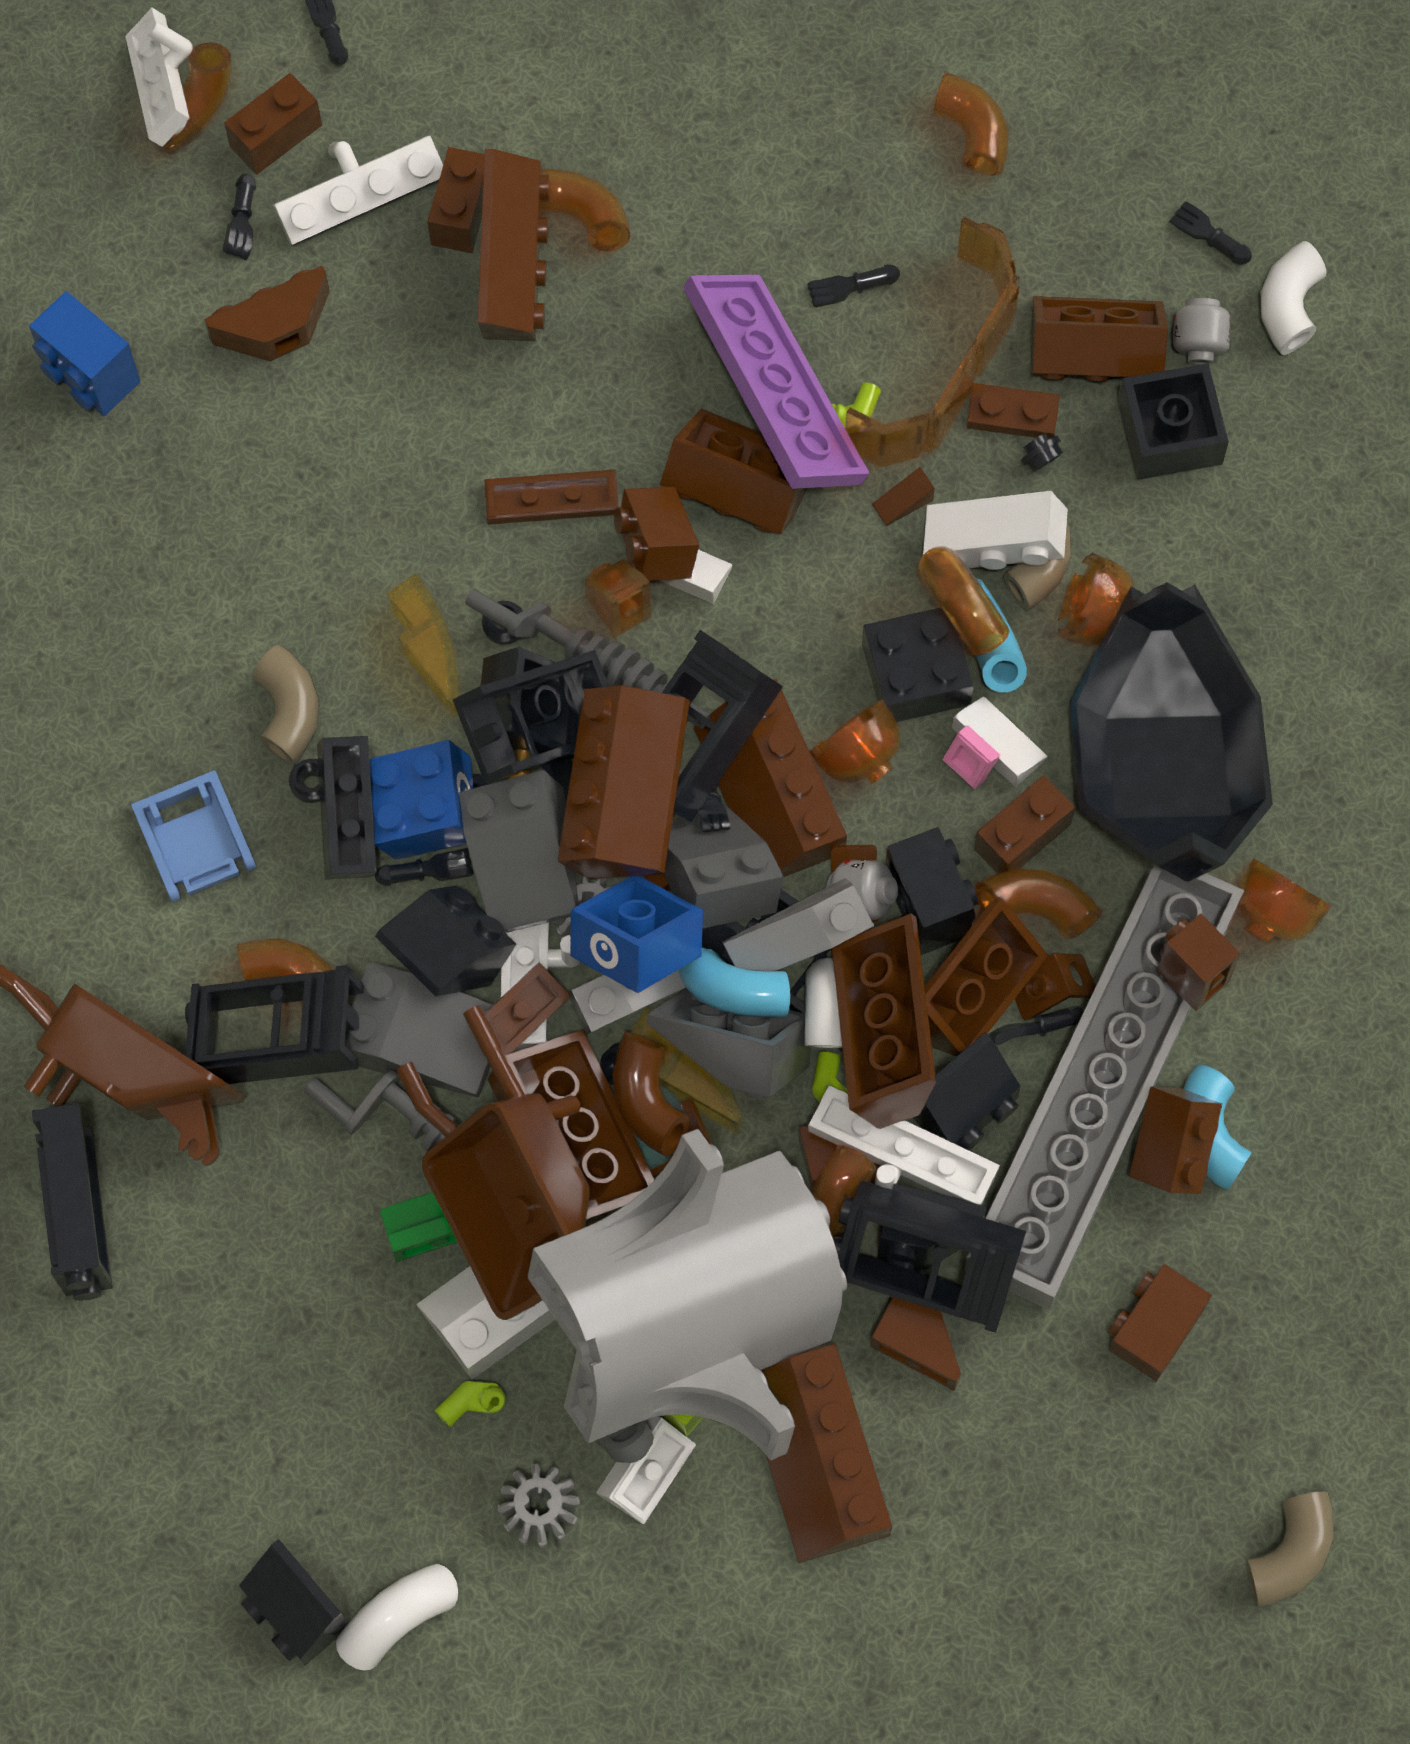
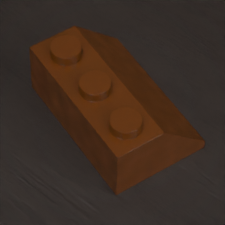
[1031,296,1168,381]
[660,408,808,534]
[925,896,1049,1057]

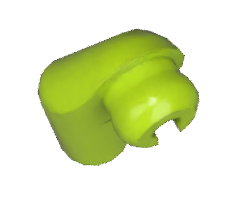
[832,382,881,432]
[812,1051,848,1103]
[434,1381,506,1427]

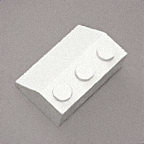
[416,1266,556,1380]

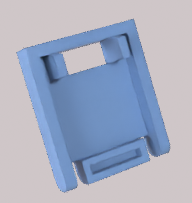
[131,770,257,903]

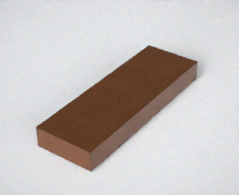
[484,469,619,525]

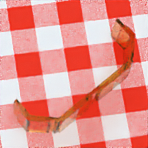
[845,217,1020,468]

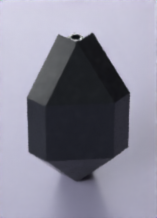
[1070,582,1273,882]

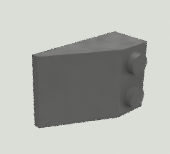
[459,770,579,933]
[664,807,783,928]
[345,962,492,1098]
[647,988,811,1099]

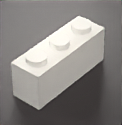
[923,491,1068,574]

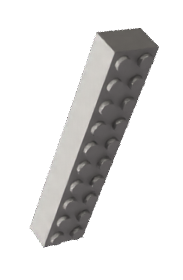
[965,864,1244,1310]

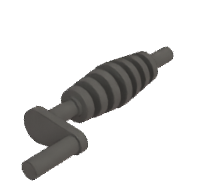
[465,589,711,729]
[304,1070,459,1152]

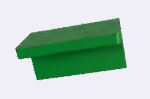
[380,1192,458,1263]

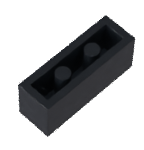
[317,736,376,880]

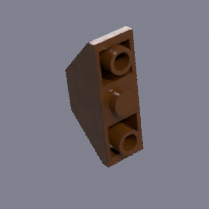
[204,266,330,362]

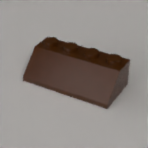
[478,149,550,341]
[693,678,847,878]
[557,685,690,880]
[832,914,936,1129]
[487,1029,654,1227]
[762,1344,892,1563]

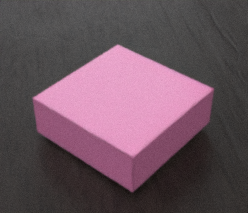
[942,725,1000,789]

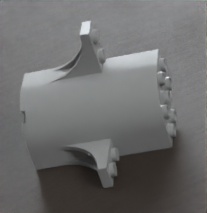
[527,1129,847,1461]

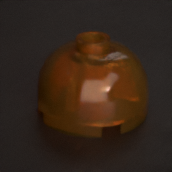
[1058,552,1135,645]
[809,699,901,784]
[1238,858,1331,943]

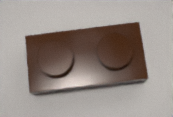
[967,383,1060,439]
[484,962,570,1055]

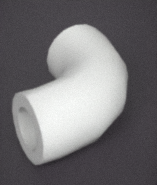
[1261,241,1326,355]
[804,958,843,1048]
[336,1564,458,1670]

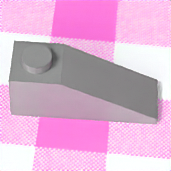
[722,878,874,971]
[568,970,686,1034]

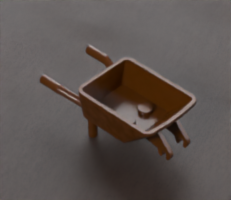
[0,964,246,1166]
[396,1005,590,1320]

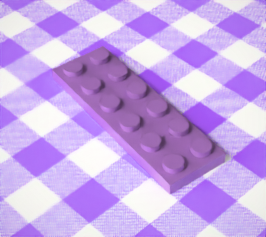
[683,275,870,489]

